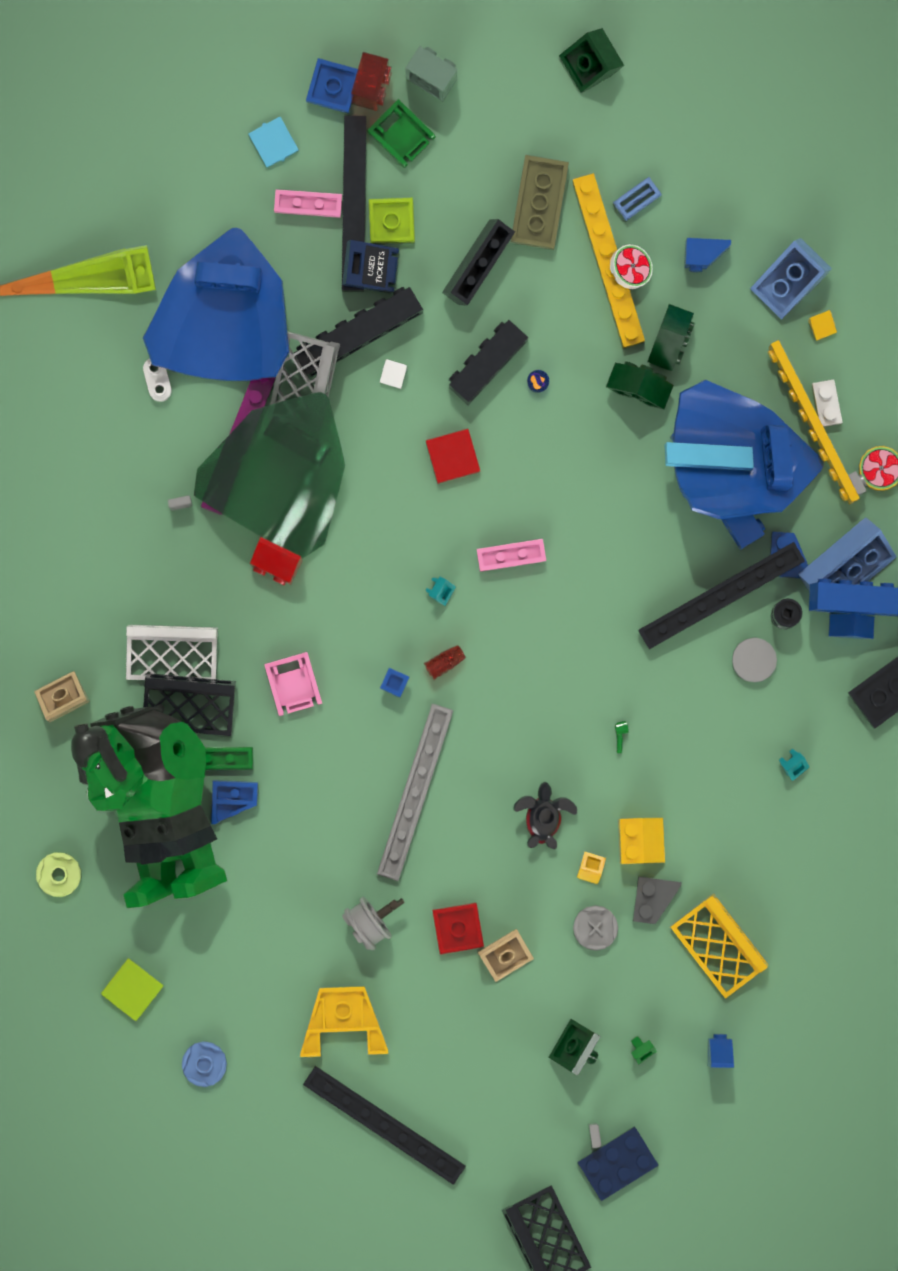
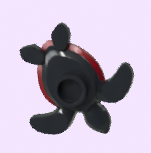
[513,782,578,849]

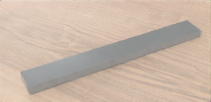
[377,704,453,881]

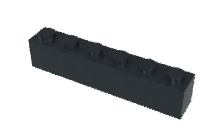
[294,287,423,378]

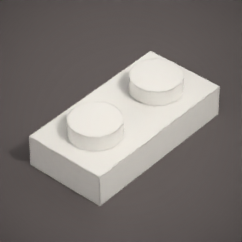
[811,379,843,427]

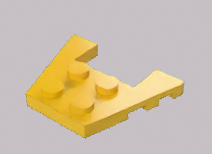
[300,986,388,1057]

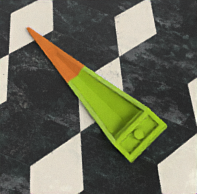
[0,245,156,296]

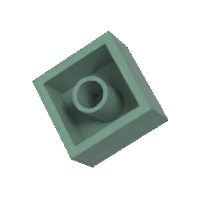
[405,46,457,102]

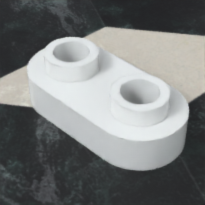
[143,358,172,402]

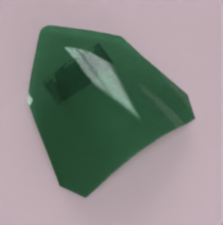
[194,392,345,559]

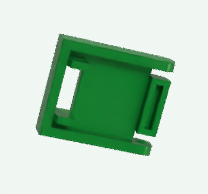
[367,99,436,168]

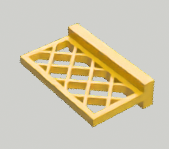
[670,893,769,999]

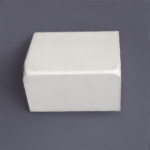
[380,359,407,389]

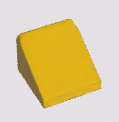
[808,310,837,341]
[577,852,606,884]

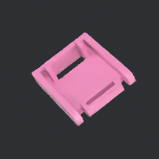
[264,652,322,716]

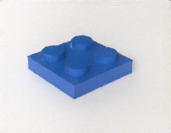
[306,58,361,114]

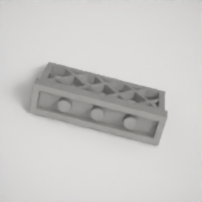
[268,331,340,433]

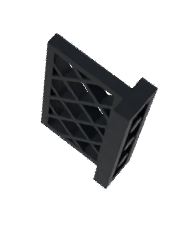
[143,673,236,736]
[502,1185,592,1271]

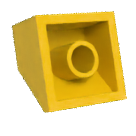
[618,818,665,864]

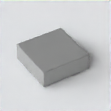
[168,495,193,511]
[588,1123,601,1148]

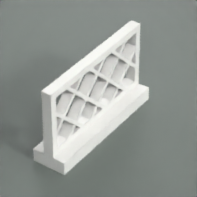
[126,625,218,680]

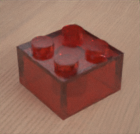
[351,52,392,111]

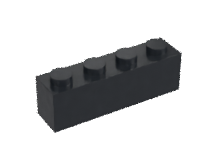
[442,219,515,305]
[449,320,529,405]

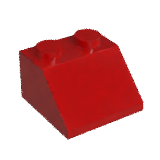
[250,537,302,586]

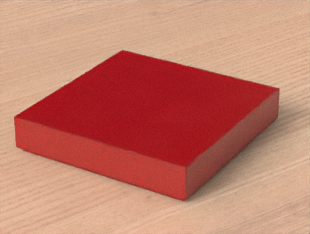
[426,429,481,484]
[432,903,484,954]

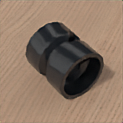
[770,598,803,630]

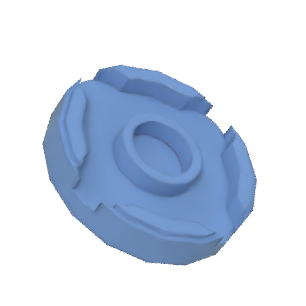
[182,1041,227,1087]

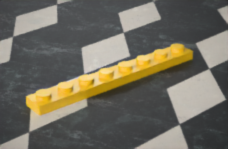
[572,173,645,349]
[768,340,860,505]

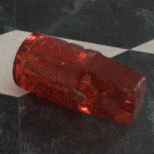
[424,645,466,680]

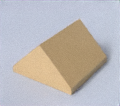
[34,671,90,722]
[478,929,534,982]

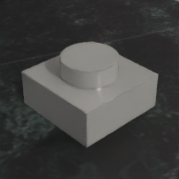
[848,471,867,496]

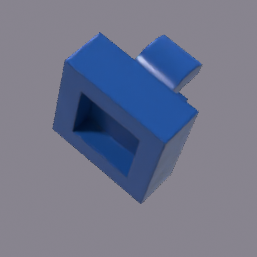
[380,668,410,697]

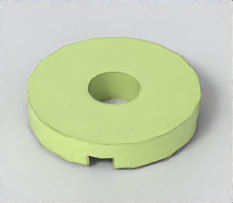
[36,852,81,897]

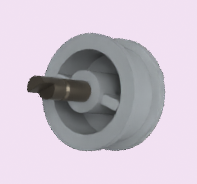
[342,897,405,950]

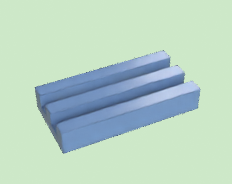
[613,177,662,221]

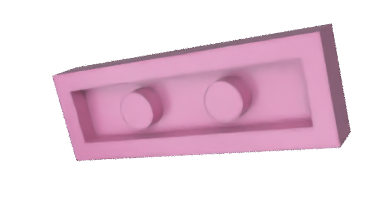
[274,190,342,218]
[477,539,546,572]

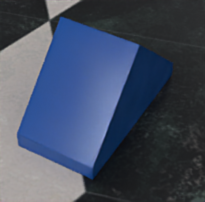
[828,614,875,639]

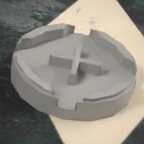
[732,638,777,682]
[573,905,618,950]

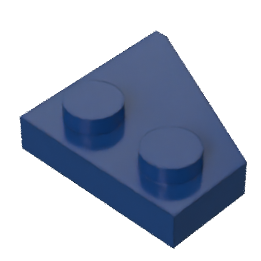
[211,780,258,824]

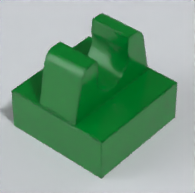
[631,1036,657,1065]

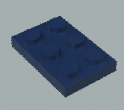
[578,1126,659,1201]

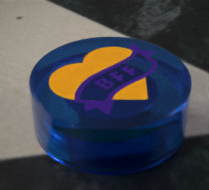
[527,370,549,393]

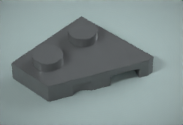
[633,877,682,924]

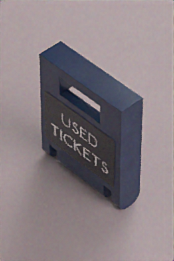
[342,240,399,293]

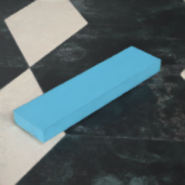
[664,442,754,471]

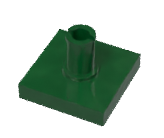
[548,1019,601,1076]

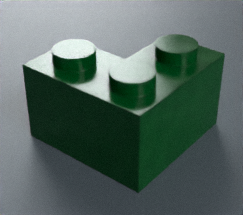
[647,304,695,371]
[606,361,674,410]

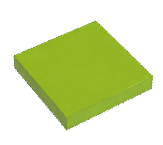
[369,197,415,244]
[101,958,164,1021]

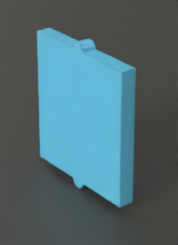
[248,117,299,168]

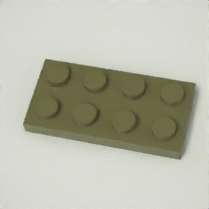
[510,155,569,250]

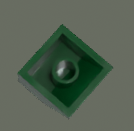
[559,28,625,93]

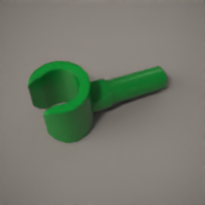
[615,721,629,753]

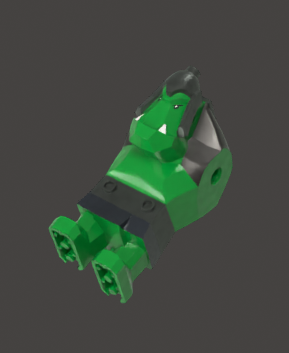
[71,704,227,908]

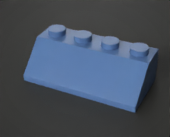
[798,517,897,614]

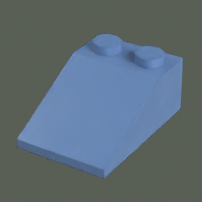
[750,238,832,319]

